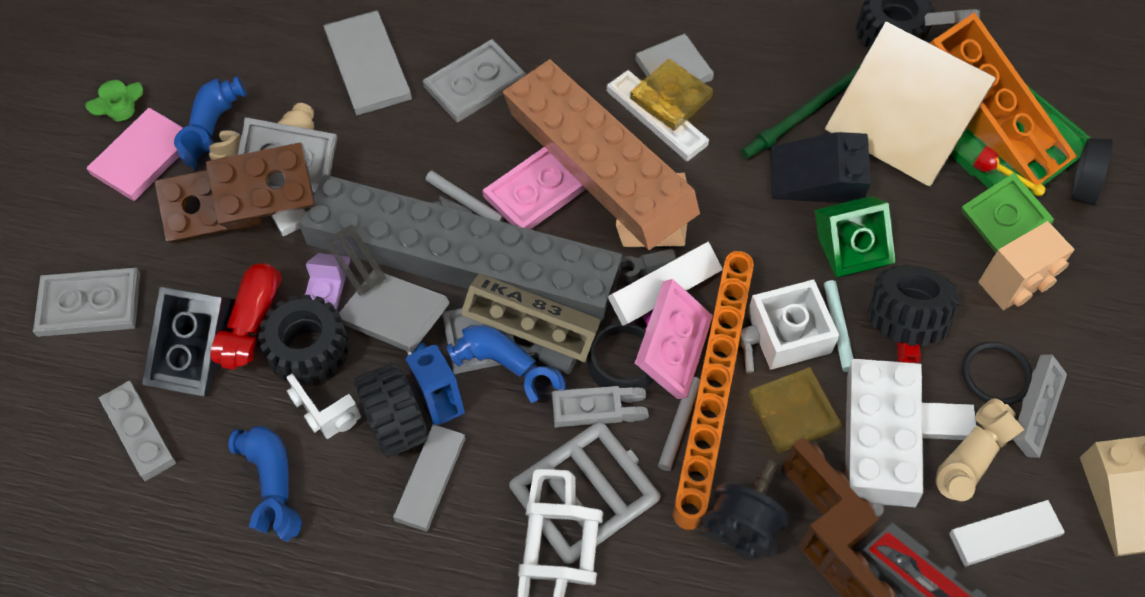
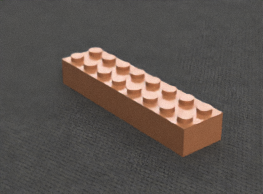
[502,59,700,250]

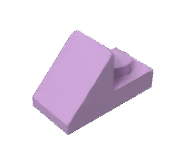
[305,253,350,311]

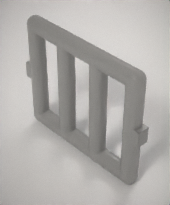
[509,422,661,564]

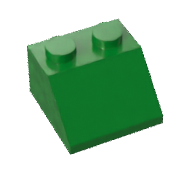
[815,196,896,277]

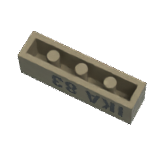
[460,273,601,362]

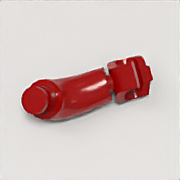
[210,263,282,370]

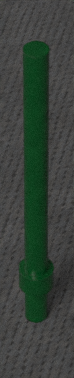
[740,62,863,160]

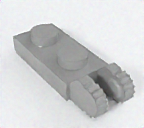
[552,386,649,427]

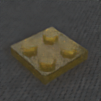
[630,58,714,131]
[748,367,842,454]

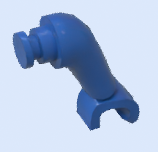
[174,76,247,170]
[446,324,566,403]
[228,425,302,542]

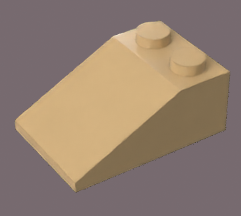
[1080,436,1145,557]

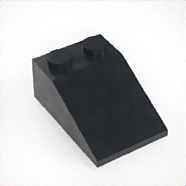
[771,132,871,203]
[142,287,236,396]

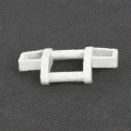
[518,469,603,597]

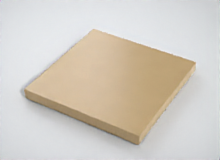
[825,22,996,187]

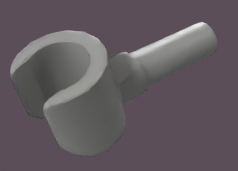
[739,325,760,373]

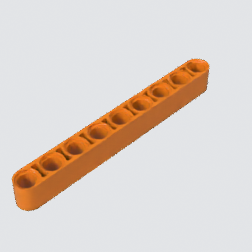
[673,251,754,530]

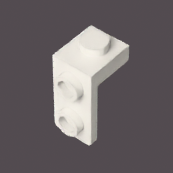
[286,374,361,439]

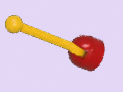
[972,146,1045,196]

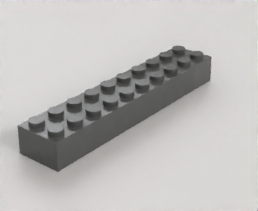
[299,174,622,326]

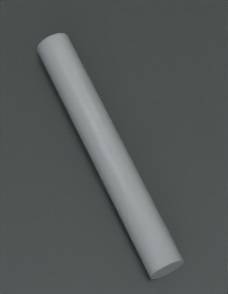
[426,171,504,222]
[658,377,700,471]

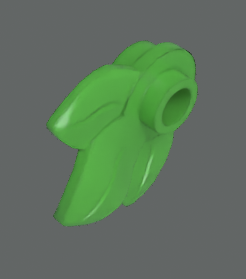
[85,80,143,121]

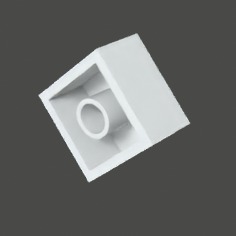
[747,280,839,370]

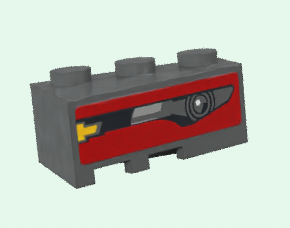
[860,523,987,597]

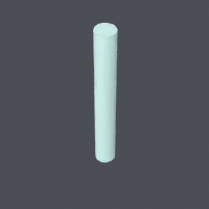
[824,280,854,372]

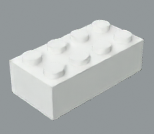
[845,359,923,507]

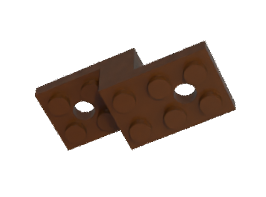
[155,142,315,243]
[781,437,897,597]

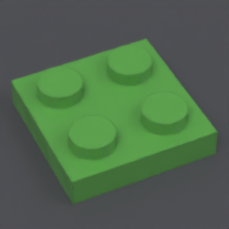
[961,173,1054,253]

